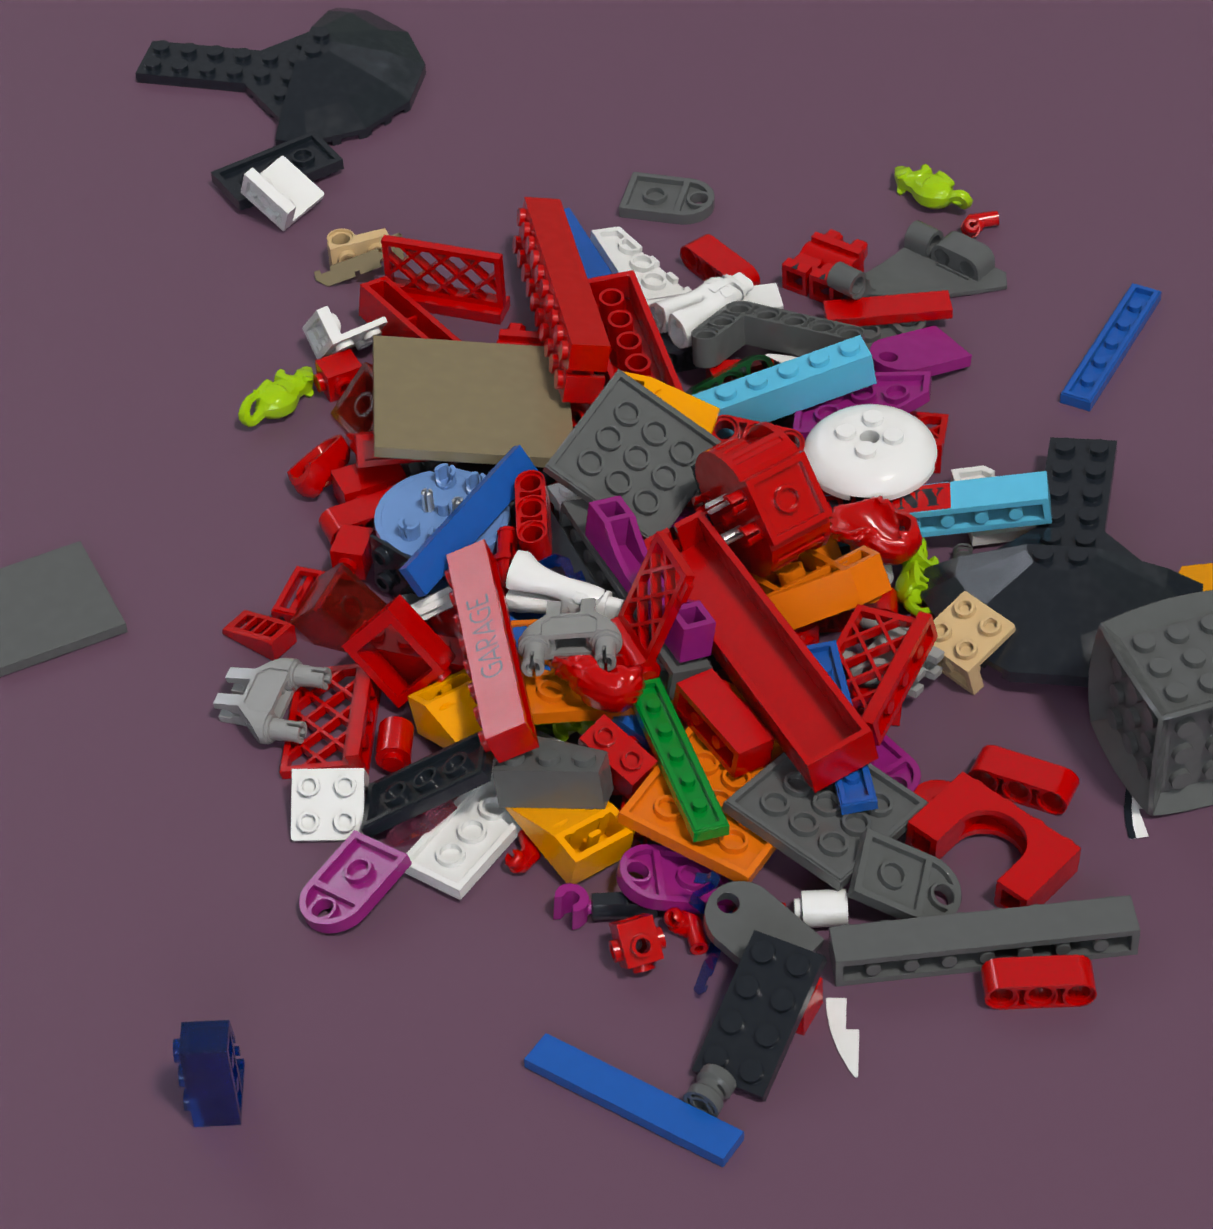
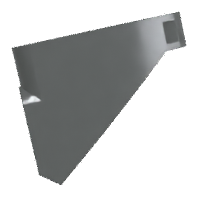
[827,220,1007,300]

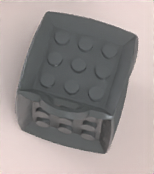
[1088,590,1213,816]

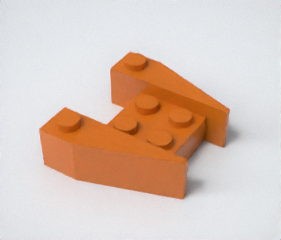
[749,534,892,629]

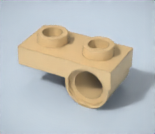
[327,228,389,266]

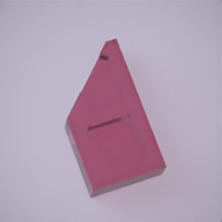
[386,800,457,846]

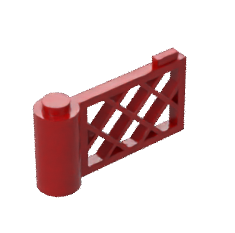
[611,531,695,680]

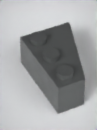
[492,736,614,809]

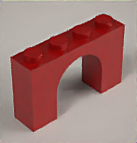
[905,771,1081,909]

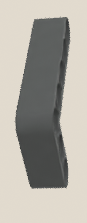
[691,301,865,368]

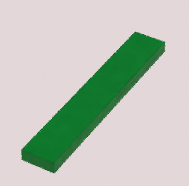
[632,677,730,842]

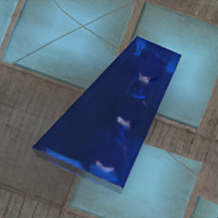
[173,1020,245,1127]

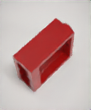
[341,594,457,708]

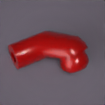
[961,211,999,238]
[663,907,709,955]

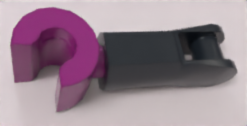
[553,883,658,930]

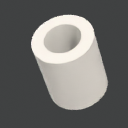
[794,889,848,928]

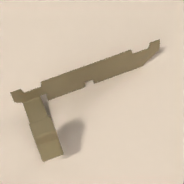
[314,232,405,287]

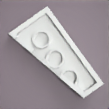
[590,226,692,300]

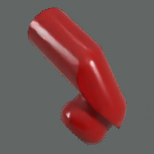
[505,830,541,874]

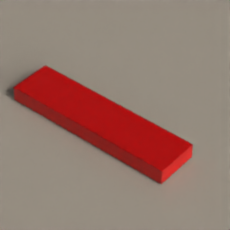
[823,290,953,327]

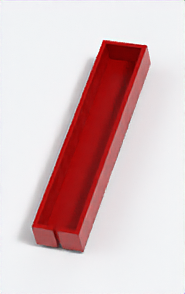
[512,197,611,404]
[644,510,879,793]

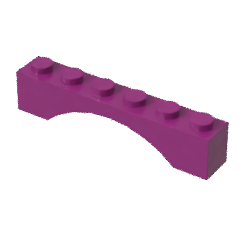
[585,495,716,663]

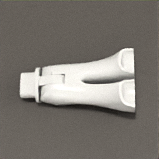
[649,272,754,348]
[506,550,625,620]

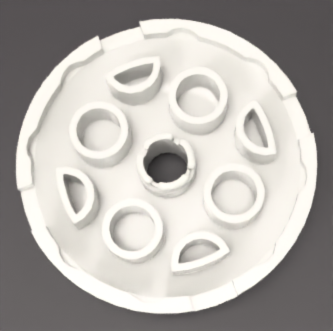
[803,404,937,501]

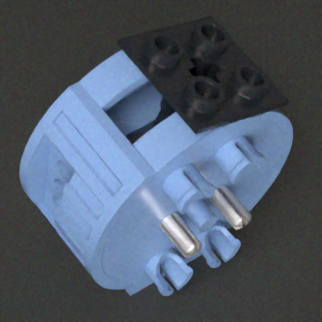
[370,463,512,598]

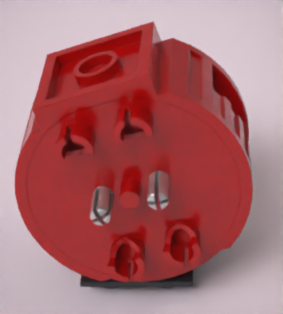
[691,422,833,577]

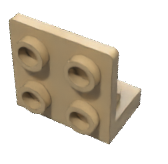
[933,591,1016,695]

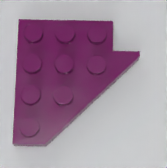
[793,371,932,440]

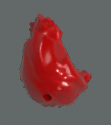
[829,496,923,565]
[551,654,646,713]

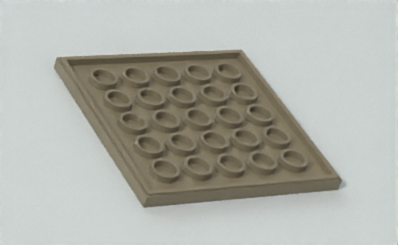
[372,335,573,468]

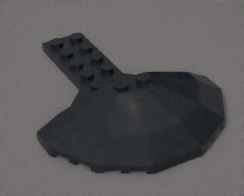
[135,8,426,146]
[920,437,1203,687]

